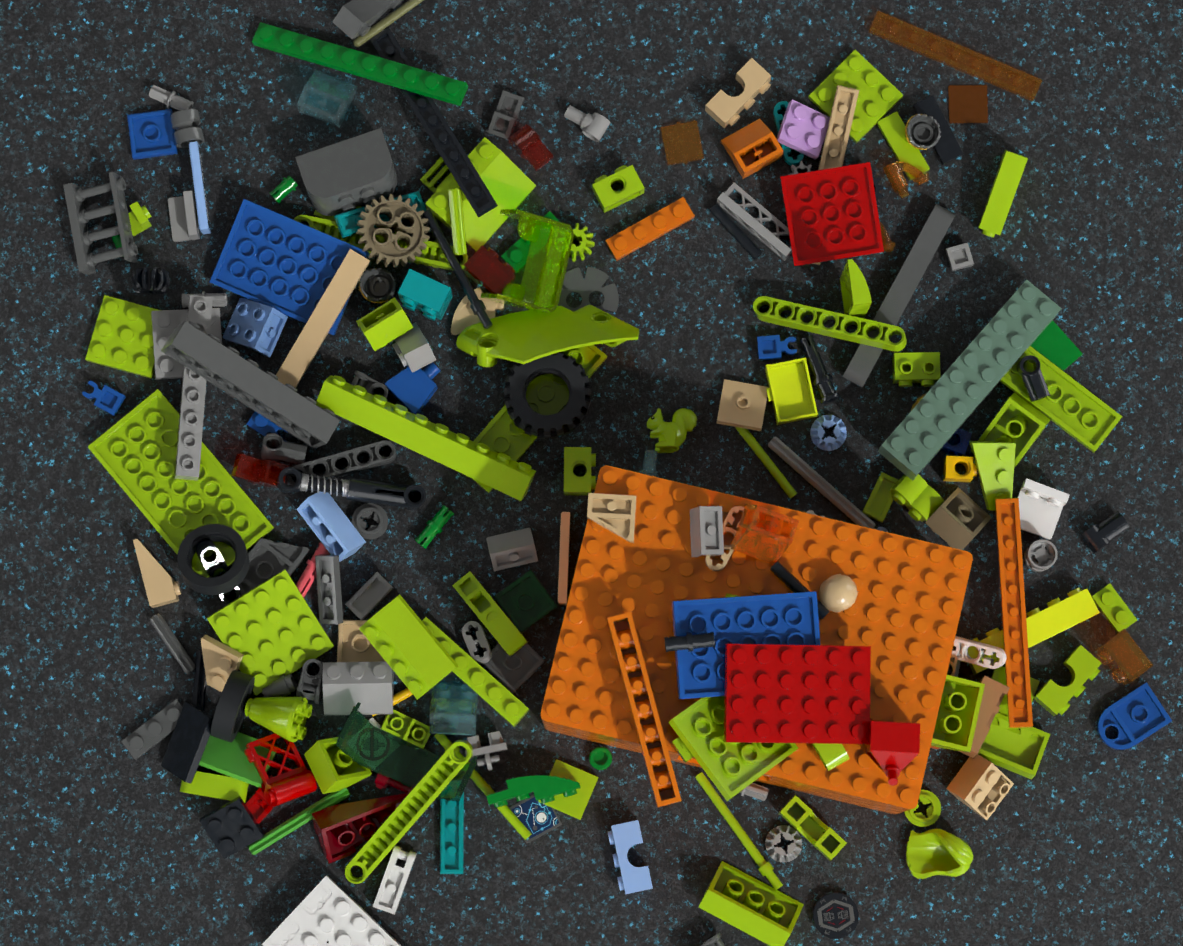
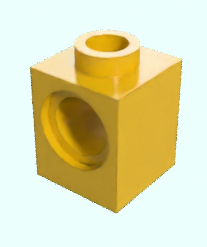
[943,456,977,482]

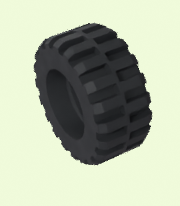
[504,352,591,439]

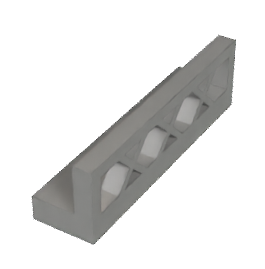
[716,183,792,261]

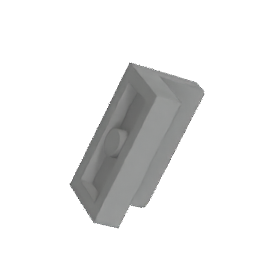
[168,191,200,242]
[690,506,724,557]
[486,528,538,571]

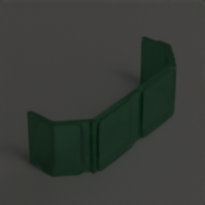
[336,702,477,801]

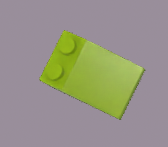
[971,393,1051,468]

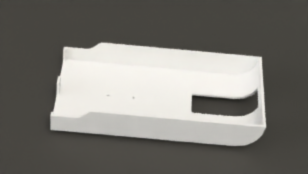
[262,876,402,946]

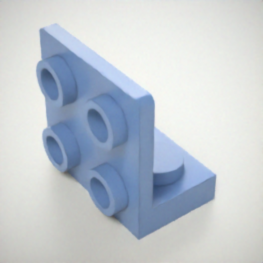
[223,298,288,358]

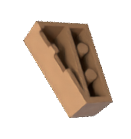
[959,676,1010,759]

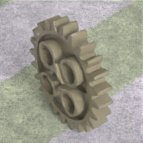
[356,194,430,268]

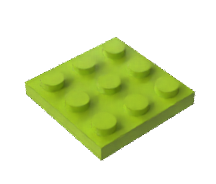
[808,50,903,144]
[85,295,161,378]

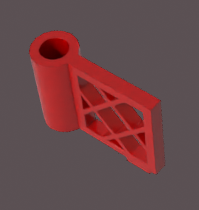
[244,733,317,807]

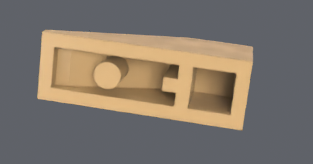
[133,539,181,608]

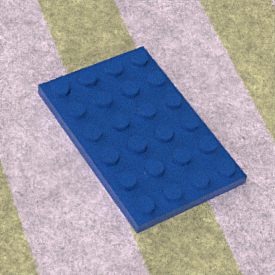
[210,199,369,335]
[672,591,821,699]

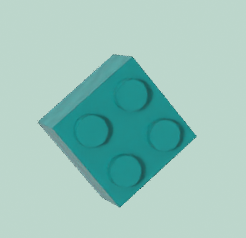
[398,269,453,321]

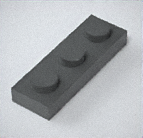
[315,554,343,625]
[121,699,183,760]

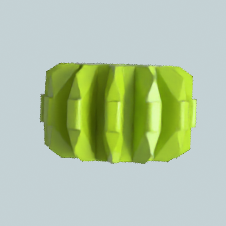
[556,223,595,262]

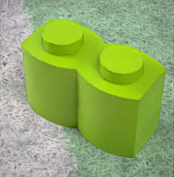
[890,474,944,522]

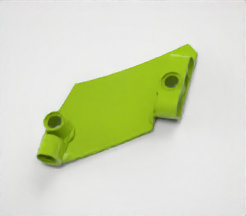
[456,305,639,367]

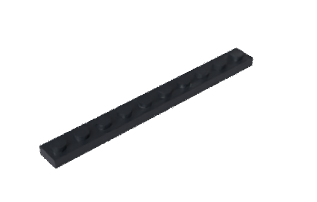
[370,27,498,218]

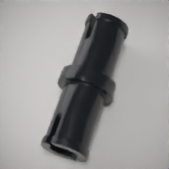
[664,632,715,652]

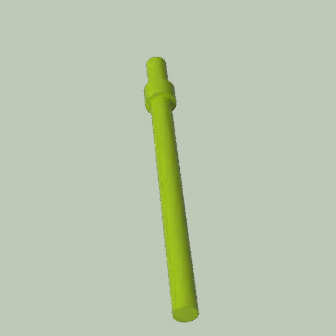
[434,730,532,840]
[695,772,783,890]

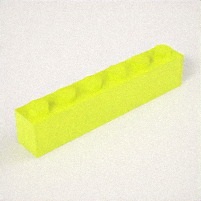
[968,588,1100,675]

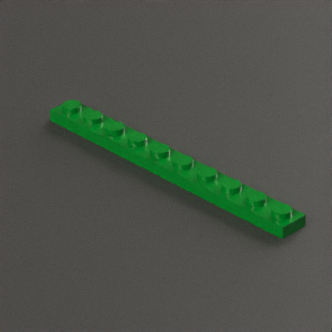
[252,22,468,106]

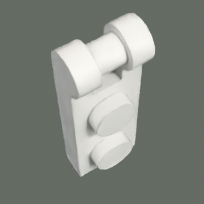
[373,845,417,915]

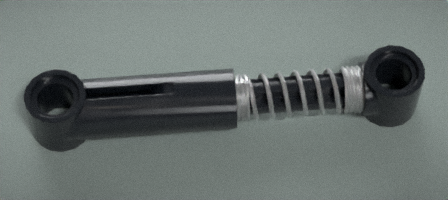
[277,467,426,510]

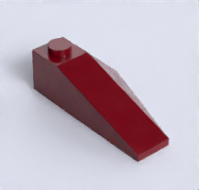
[312,794,407,864]

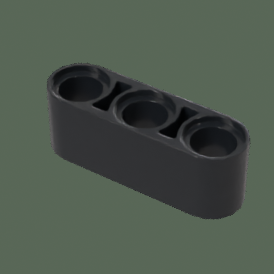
[196,540,241,604]

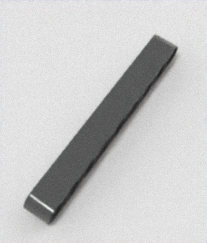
[843,204,956,388]

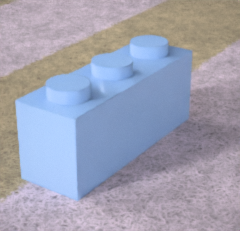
[297,492,366,562]

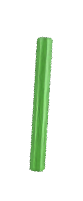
[248,788,350,855]

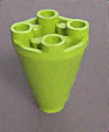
[245,697,313,742]

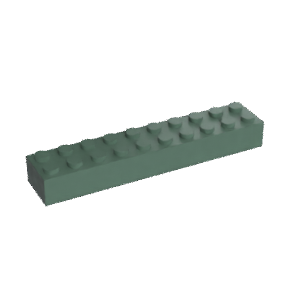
[878,279,1062,481]

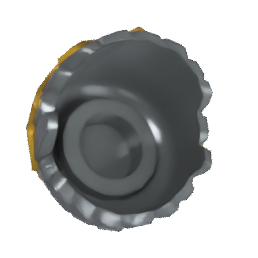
[905,114,941,150]
[359,268,396,303]

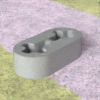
[462,621,492,664]

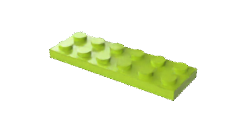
[1000,346,1123,453]

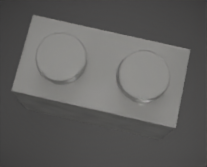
[392,322,436,373]

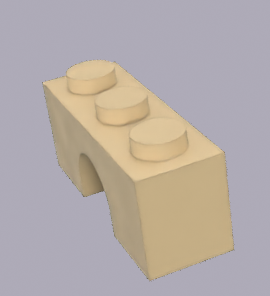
[705,58,771,129]

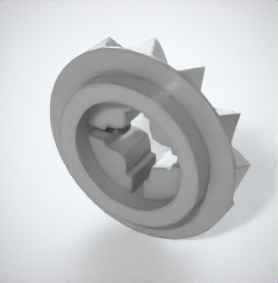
[765,825,802,862]

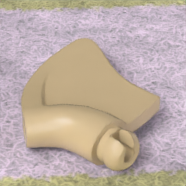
[451,287,505,335]

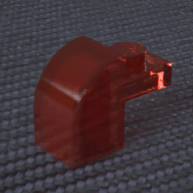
[508,124,554,171]
[231,454,289,488]

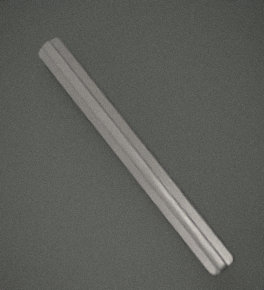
[768,437,876,529]

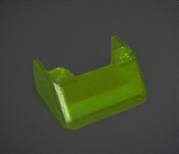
[480,209,574,312]

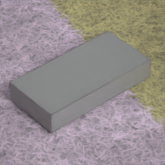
[345,572,393,620]

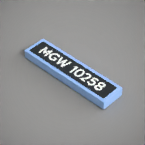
[189,141,211,234]

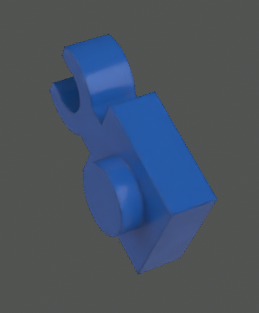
[757,335,797,360]
[82,381,126,416]
[246,412,288,437]

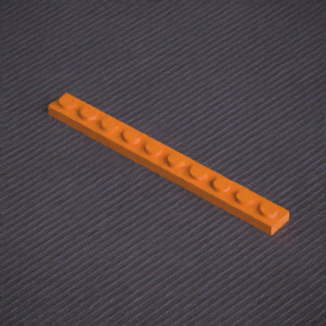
[995,498,1033,728]

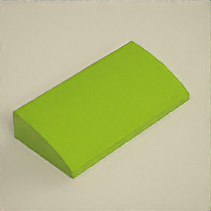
[840,259,872,318]
[978,713,1050,780]

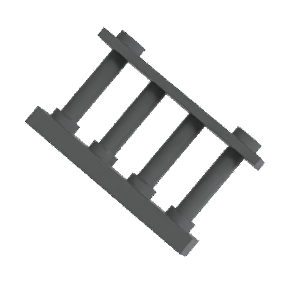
[63,172,138,275]

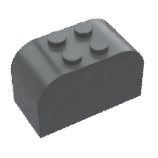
[295,128,397,216]

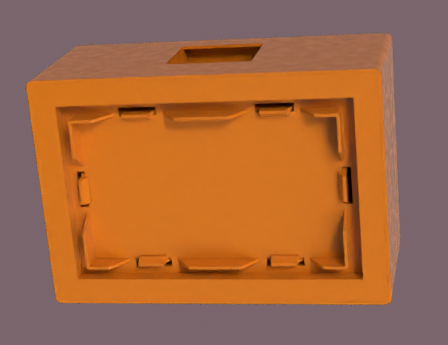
[541,465,973,814]

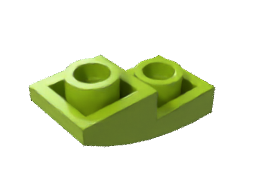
[380,709,433,749]

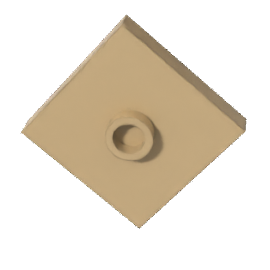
[717,379,769,431]

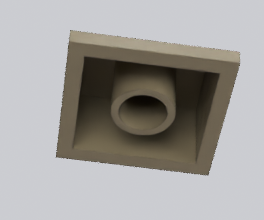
[925,487,992,550]

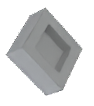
[945,243,974,272]

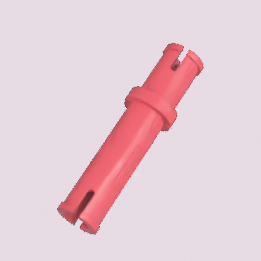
[296,542,330,598]

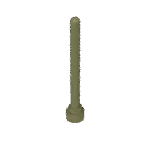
[353,0,424,47]

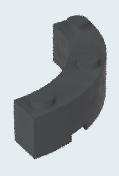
[333,0,403,39]

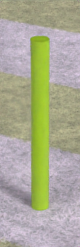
[735,427,797,499]

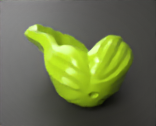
[906,829,973,879]

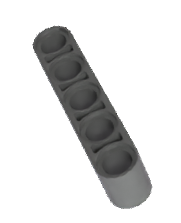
[287,440,397,485]

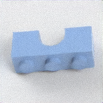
[607,820,653,894]

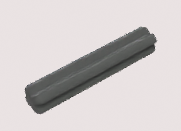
[150,613,196,674]

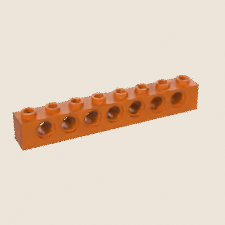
[607,612,682,808]

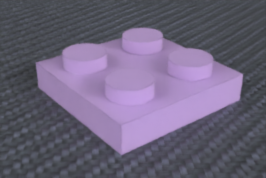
[776,99,830,159]

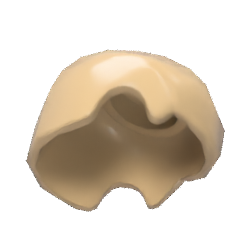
[818,574,858,613]

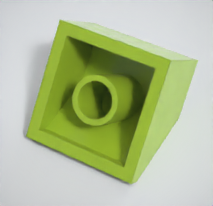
[304,734,372,794]

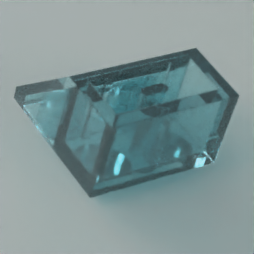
[297,70,357,127]
[430,682,479,736]

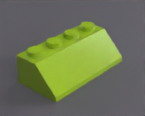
[359,595,458,700]
[698,861,804,946]

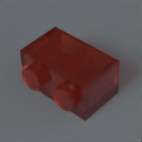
[464,245,516,299]

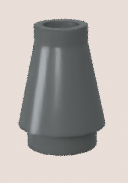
[262,674,298,697]

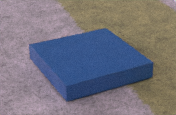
[127,109,178,160]

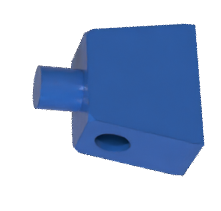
[385,362,441,415]

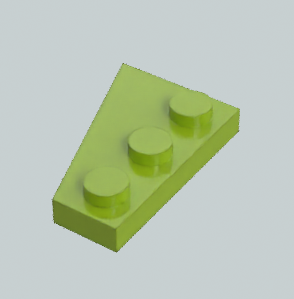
[969,441,1016,511]

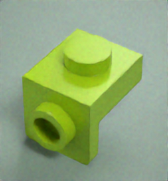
[128,201,152,236]

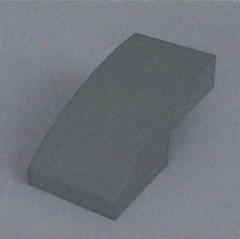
[487,90,525,140]

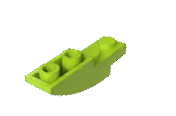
[452,571,528,657]

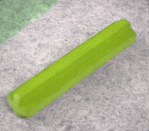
[448,188,467,255]

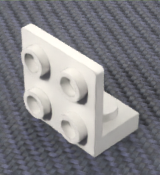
[1017,479,1070,540]

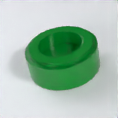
[589,747,612,770]

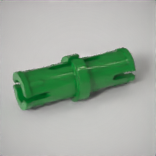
[415,505,454,549]

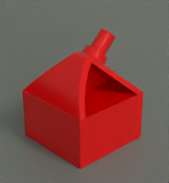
[866,721,920,786]

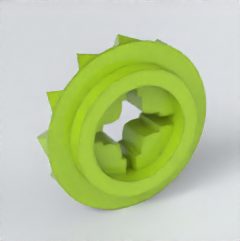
[905,790,941,827]

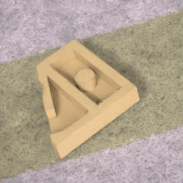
[587,493,636,543]
[201,634,243,692]

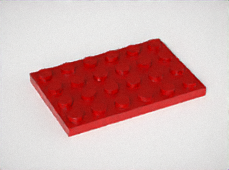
[724,644,871,744]

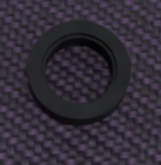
[177,524,249,595]
[211,670,255,742]

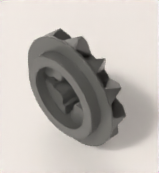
[352,503,388,540]

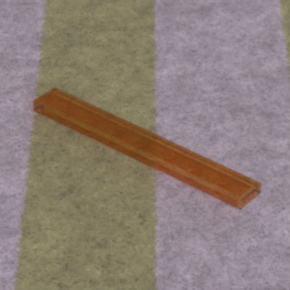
[869,11,1042,101]

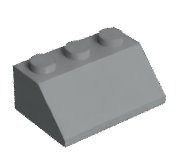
[322,661,394,716]

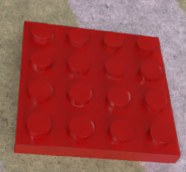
[780,162,884,266]

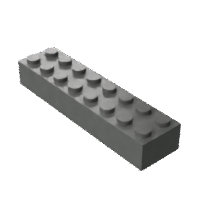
[161,321,340,449]

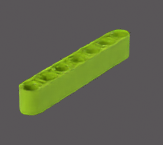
[753,296,907,352]

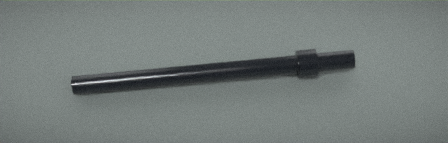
[423,209,493,329]

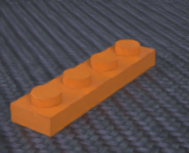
[605,197,695,261]

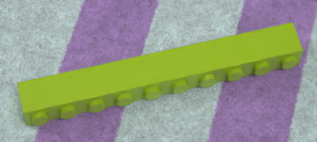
[316,375,536,501]

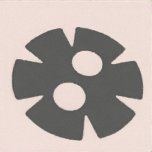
[552,267,619,312]

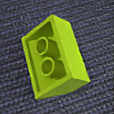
[931,675,985,752]

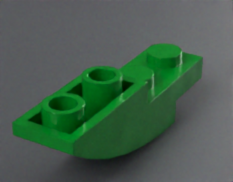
[486,775,581,808]

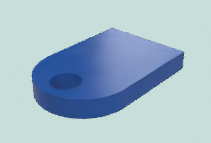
[1097,682,1172,750]

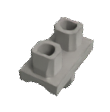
[465,731,508,771]

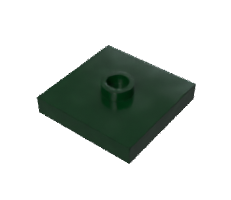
[494,570,558,633]

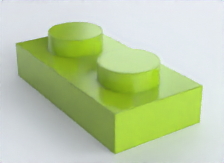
[1092,584,1137,634]

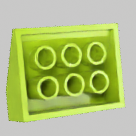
[425,137,536,252]

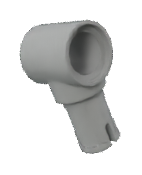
[564,105,611,142]

